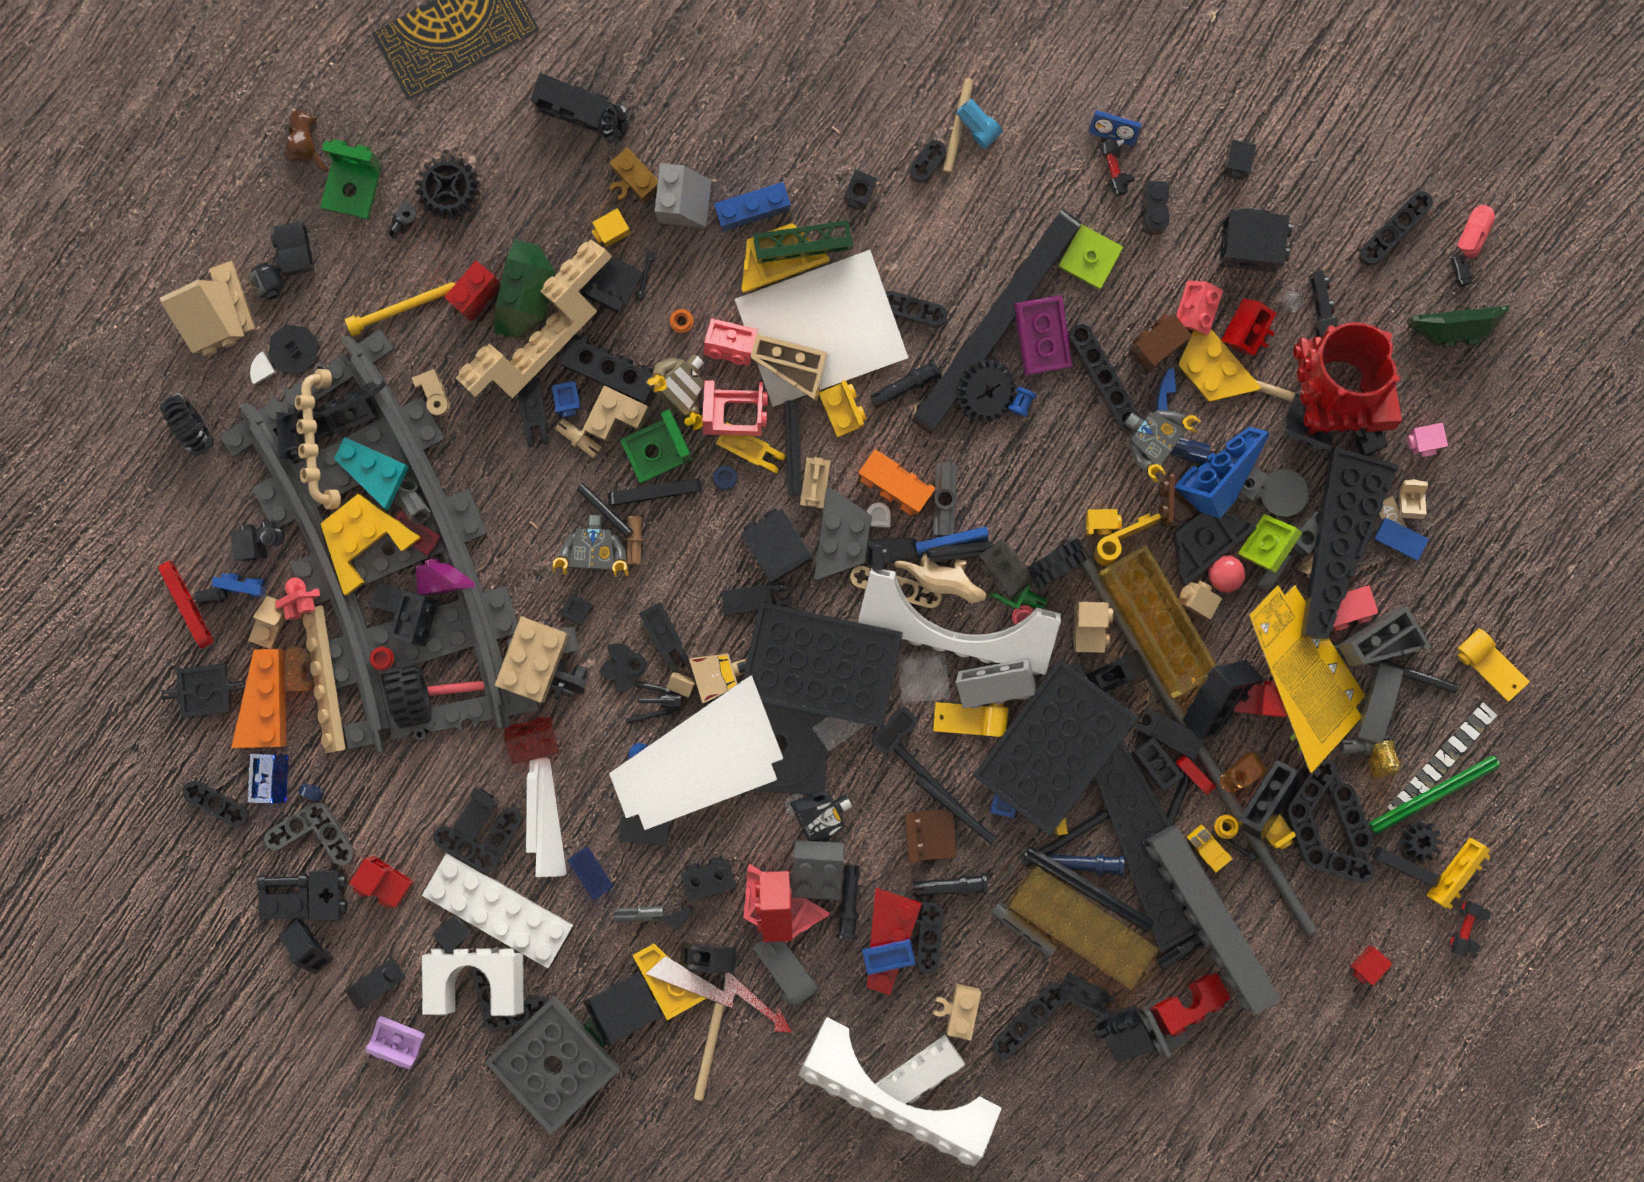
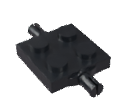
[161,664,246,717]

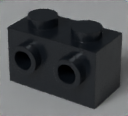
[681,856,737,902]

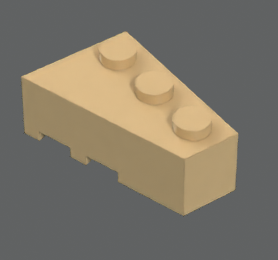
[750,334,829,401]

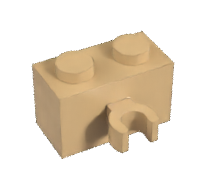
[933,984,981,1040]

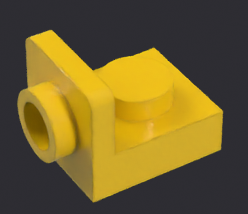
[1265,814,1296,850]

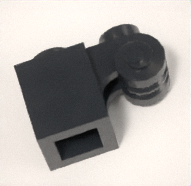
[230,521,285,561]

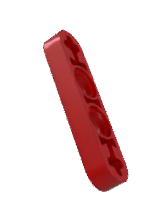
[158,560,214,649]

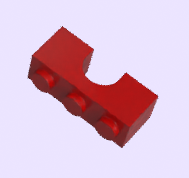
[1149,972,1231,1037]

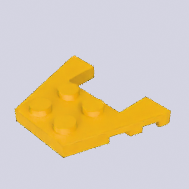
[320,494,421,596]

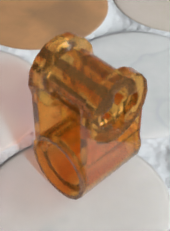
[1220,750,1268,792]

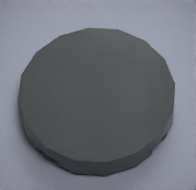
[1259,469,1309,517]

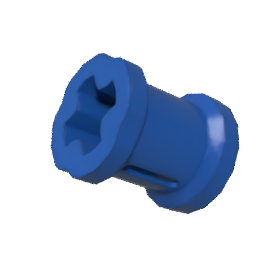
[1008,387,1037,418]

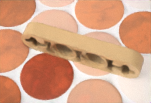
[850,566,942,609]

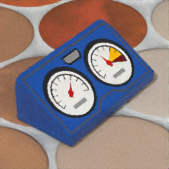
[1089,110,1142,146]

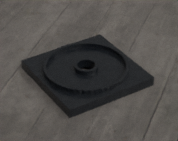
[749,702,828,794]

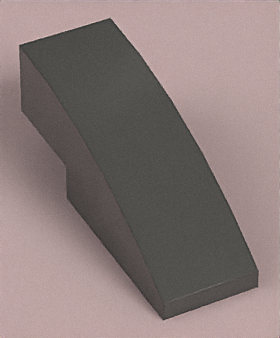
[1357,663,1403,745]

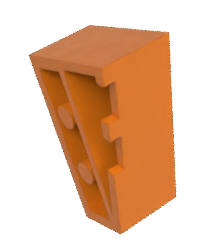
[858,449,936,516]

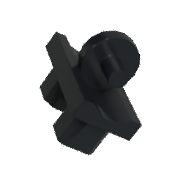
[549,659,587,701]

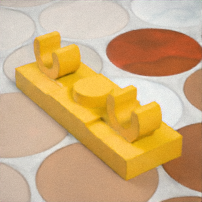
[1426,838,1490,909]

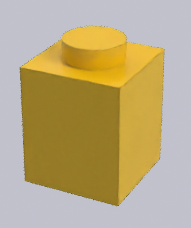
[592,208,631,248]

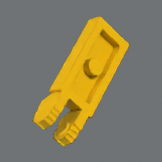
[716,423,786,474]

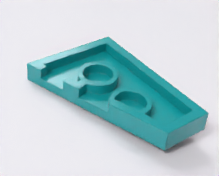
[334,437,409,510]

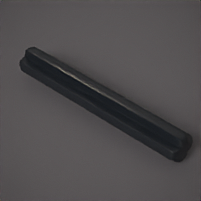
[784,400,802,496]

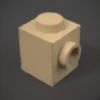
[1177,581,1222,620]

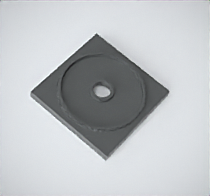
[485,996,621,1135]

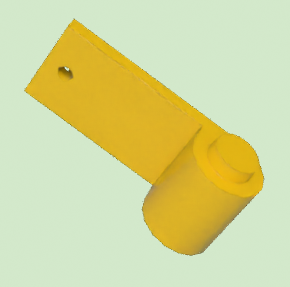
[1094,513,1161,566]
[1457,629,1530,702]
[933,702,1008,737]

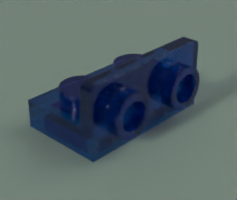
[247,753,289,804]

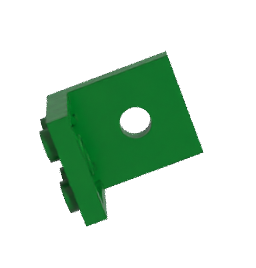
[320,139,382,220]
[620,409,693,484]

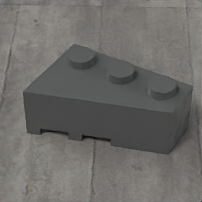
[1338,606,1431,666]

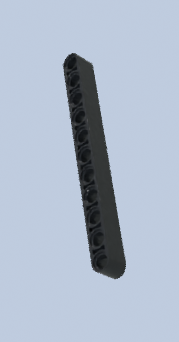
[911,209,1082,435]

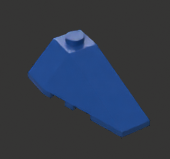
[1175,427,1269,518]

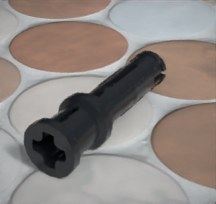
[870,358,942,409]
[836,865,860,940]
[913,873,988,897]

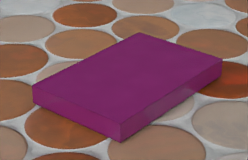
[1014,295,1073,375]

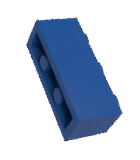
[714,182,791,232]

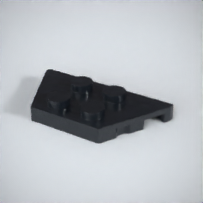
[1172,511,1256,585]

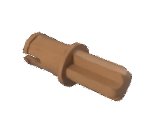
[624,516,644,565]

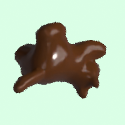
[285,107,328,173]

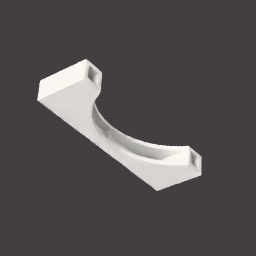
[858,568,1061,675]
[798,1017,1001,1166]

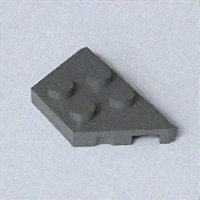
[814,487,872,580]

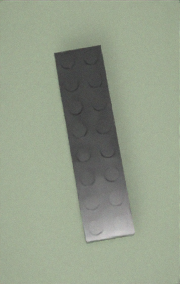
[1146,825,1281,1015]

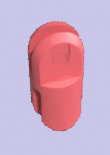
[1457,205,1495,258]

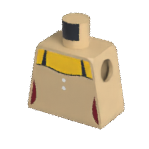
[689,654,747,703]

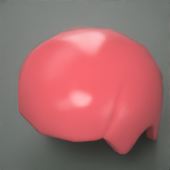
[1207,554,1245,593]

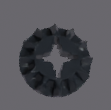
[601,104,629,143]

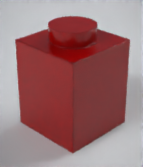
[1350,945,1393,986]

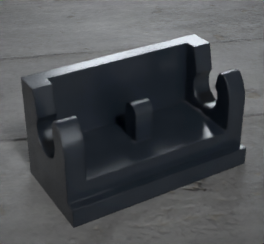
[1057,972,1115,1019]

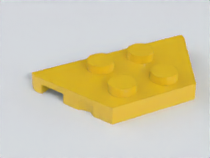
[742,223,830,293]
[1178,329,1261,403]

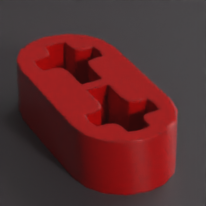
[1176,754,1216,795]

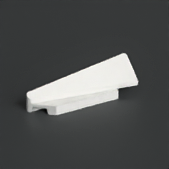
[526,758,566,877]

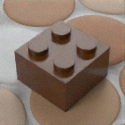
[1130,313,1192,373]

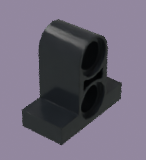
[279,918,334,975]

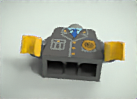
[1124,410,1201,482]
[553,515,629,577]

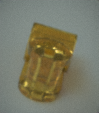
[1369,741,1401,778]

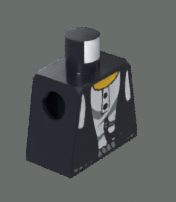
[790,790,852,842]

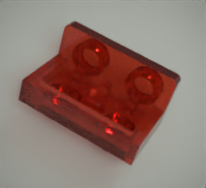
[504,717,560,765]

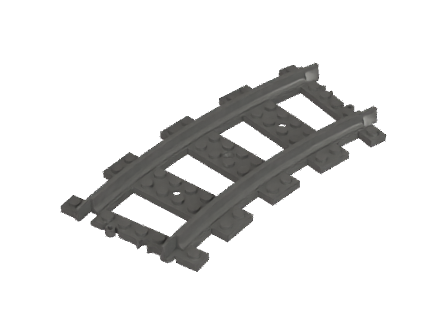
[219,329,539,754]

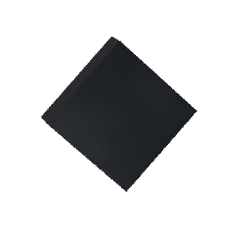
[560,594,593,627]

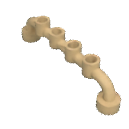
[295,369,341,509]

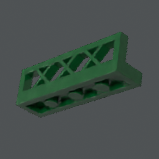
[753,220,853,264]

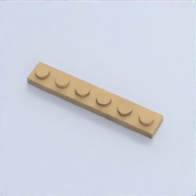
[303,606,345,753]

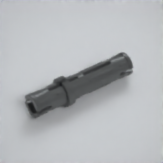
[990,901,1058,958]

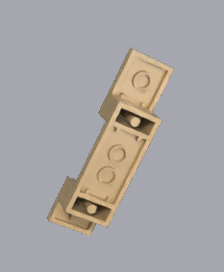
[456,240,612,398]

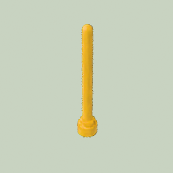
[345,282,455,337]

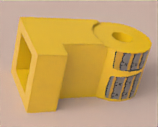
[1186,825,1233,873]

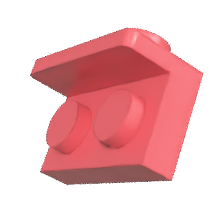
[1176,281,1223,335]
[703,318,758,365]

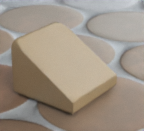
[667,672,696,697]

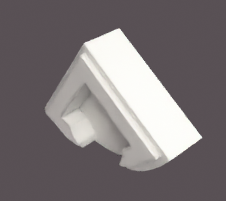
[250,351,276,385]

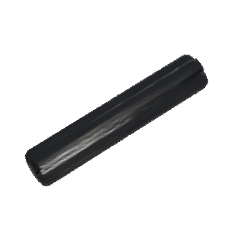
[927,541,995,562]

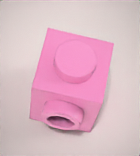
[1407,423,1448,457]

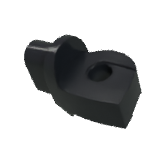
[388,201,416,239]

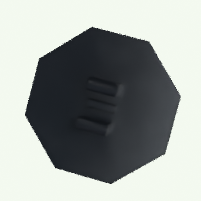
[268,325,319,374]

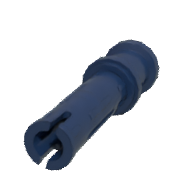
[1050,854,1124,877]

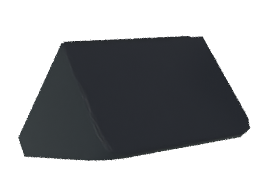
[314,416,334,443]
[663,906,692,930]

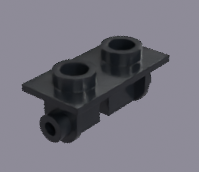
[276,408,303,460]

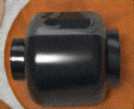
[248,263,284,301]

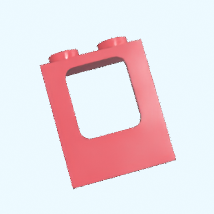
[703,381,768,436]

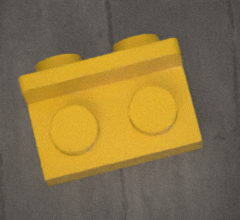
[819,380,867,438]

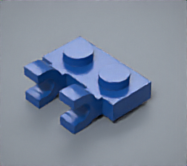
[211,573,267,598]

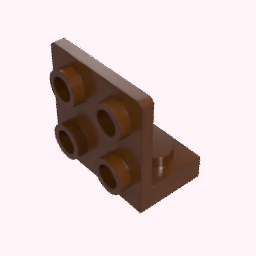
[1158,474,1193,527]
[904,809,957,863]

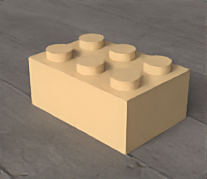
[495,616,570,703]

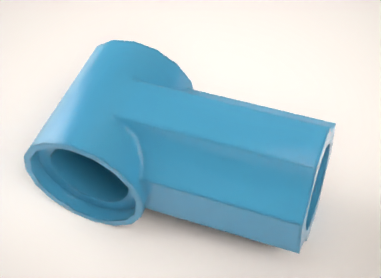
[956,99,1003,149]

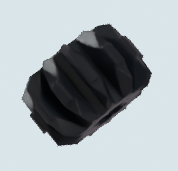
[1400,821,1443,863]

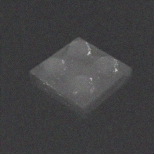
[897,651,950,703]

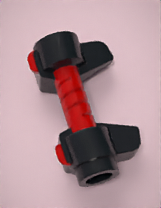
[1099,139,1135,196]
[1450,901,1491,957]

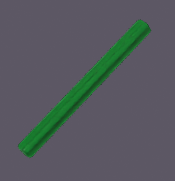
[1369,756,1500,834]

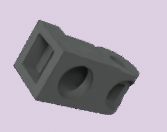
[1292,509,1321,558]

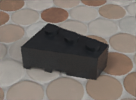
[530,72,612,134]
[1182,660,1265,740]

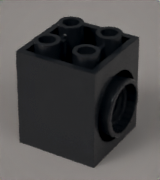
[1219,208,1292,272]

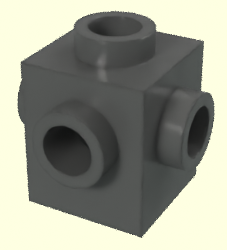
[1236,466,1268,503]

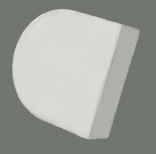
[867,503,891,528]

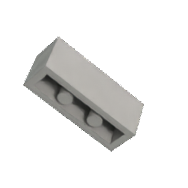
[956,658,1036,708]

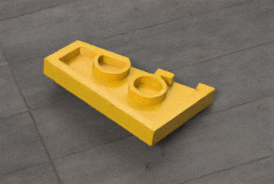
[632,943,706,1020]

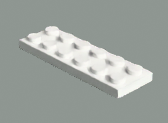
[422,853,573,968]

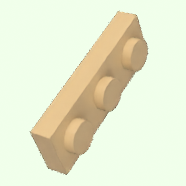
[209,261,257,334]

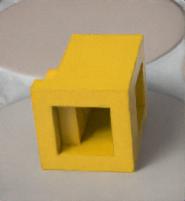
[1086,509,1122,536]

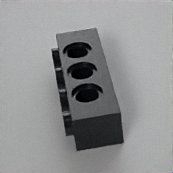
[557,335,653,405]

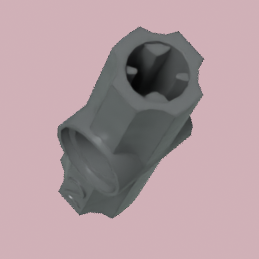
[933,463,957,537]

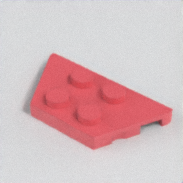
[744,864,830,943]

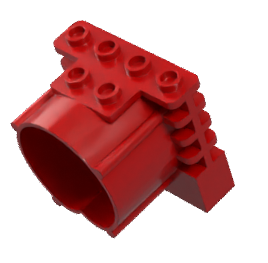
[1293,323,1402,434]

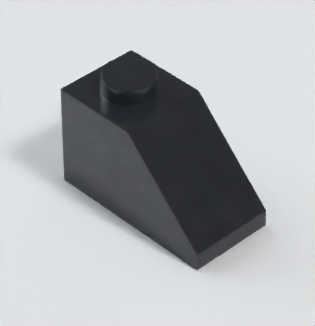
[1087,649,1148,692]
[680,943,736,973]

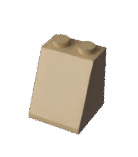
[160,280,244,356]

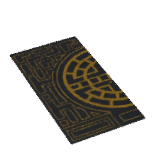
[372,0,539,100]

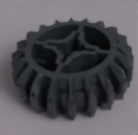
[415,155,481,220]
[160,393,214,457]

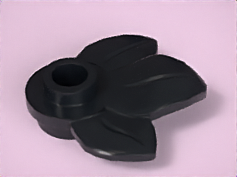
[599,643,647,691]

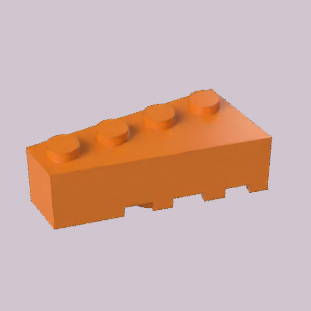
[231,649,287,748]

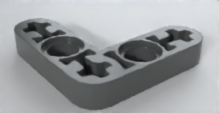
[264,802,355,865]

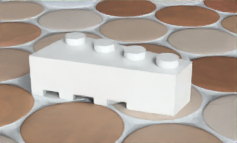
[875,1034,965,1104]

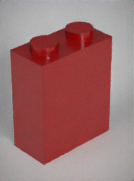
[444,260,500,322]

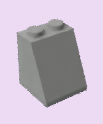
[655,163,711,228]

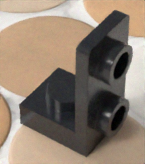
[868,537,916,570]
[453,787,500,840]

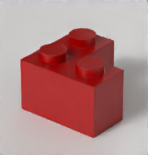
[1233,681,1287,717]
[349,856,414,909]
[755,871,793,942]

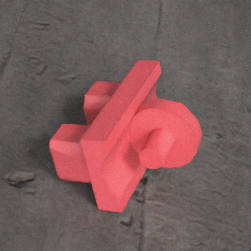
[275,577,320,620]

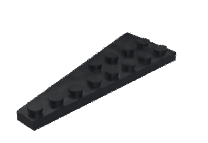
[1301,447,1399,641]

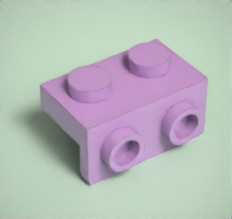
[365,1016,425,1069]

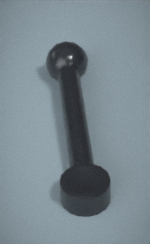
[635,251,655,300]
[1211,831,1257,861]

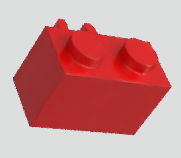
[1221,298,1277,356]

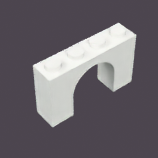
[422,948,524,1016]

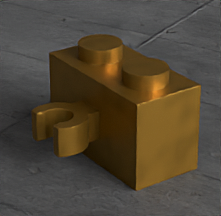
[609,147,658,204]

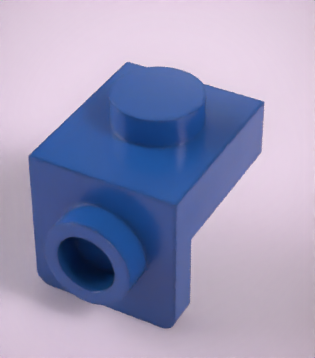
[552,381,581,418]

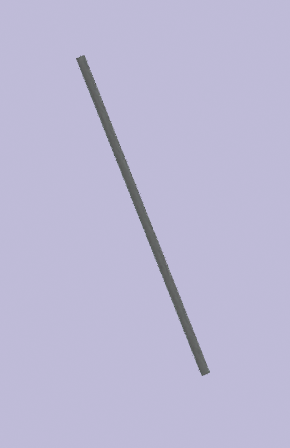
[1066,535,1317,936]

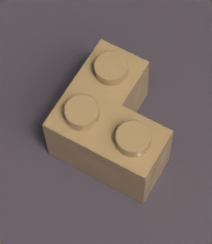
[583,386,650,442]
[1073,602,1113,653]

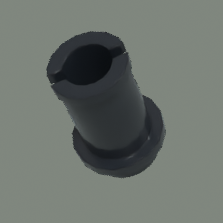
[1450,254,1474,287]
[195,587,228,607]

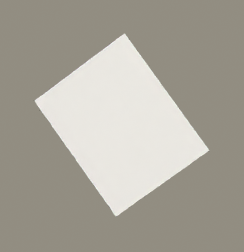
[735,250,908,407]

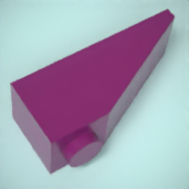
[416,559,475,595]

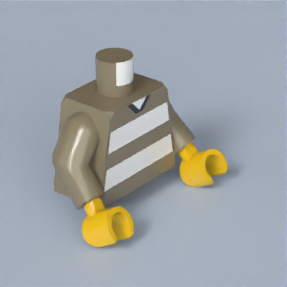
[646,354,705,431]

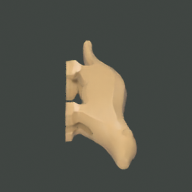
[894,553,987,603]

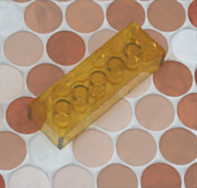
[1098,545,1217,699]
[1007,864,1158,990]

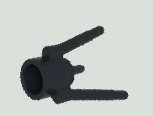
[626,681,681,723]

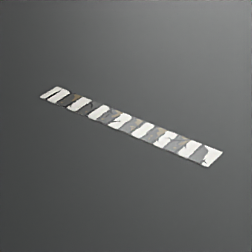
[1388,703,1497,810]

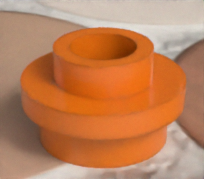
[670,309,694,333]

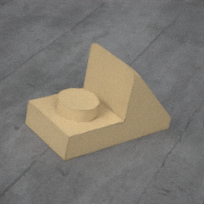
[248,596,285,649]

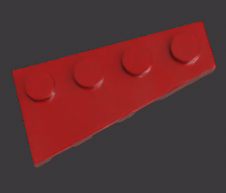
[867,887,921,995]

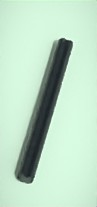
[1024,846,1154,932]

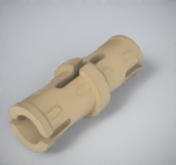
[555,418,603,459]

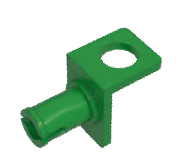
[989,578,1047,609]

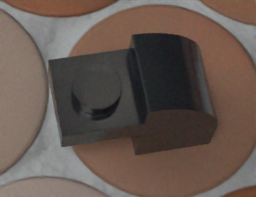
[345,958,406,1011]

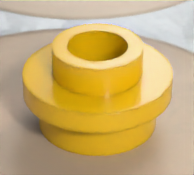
[1214,815,1239,839]

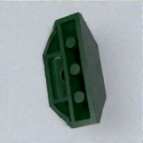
[494,240,556,339]
[1407,305,1509,348]

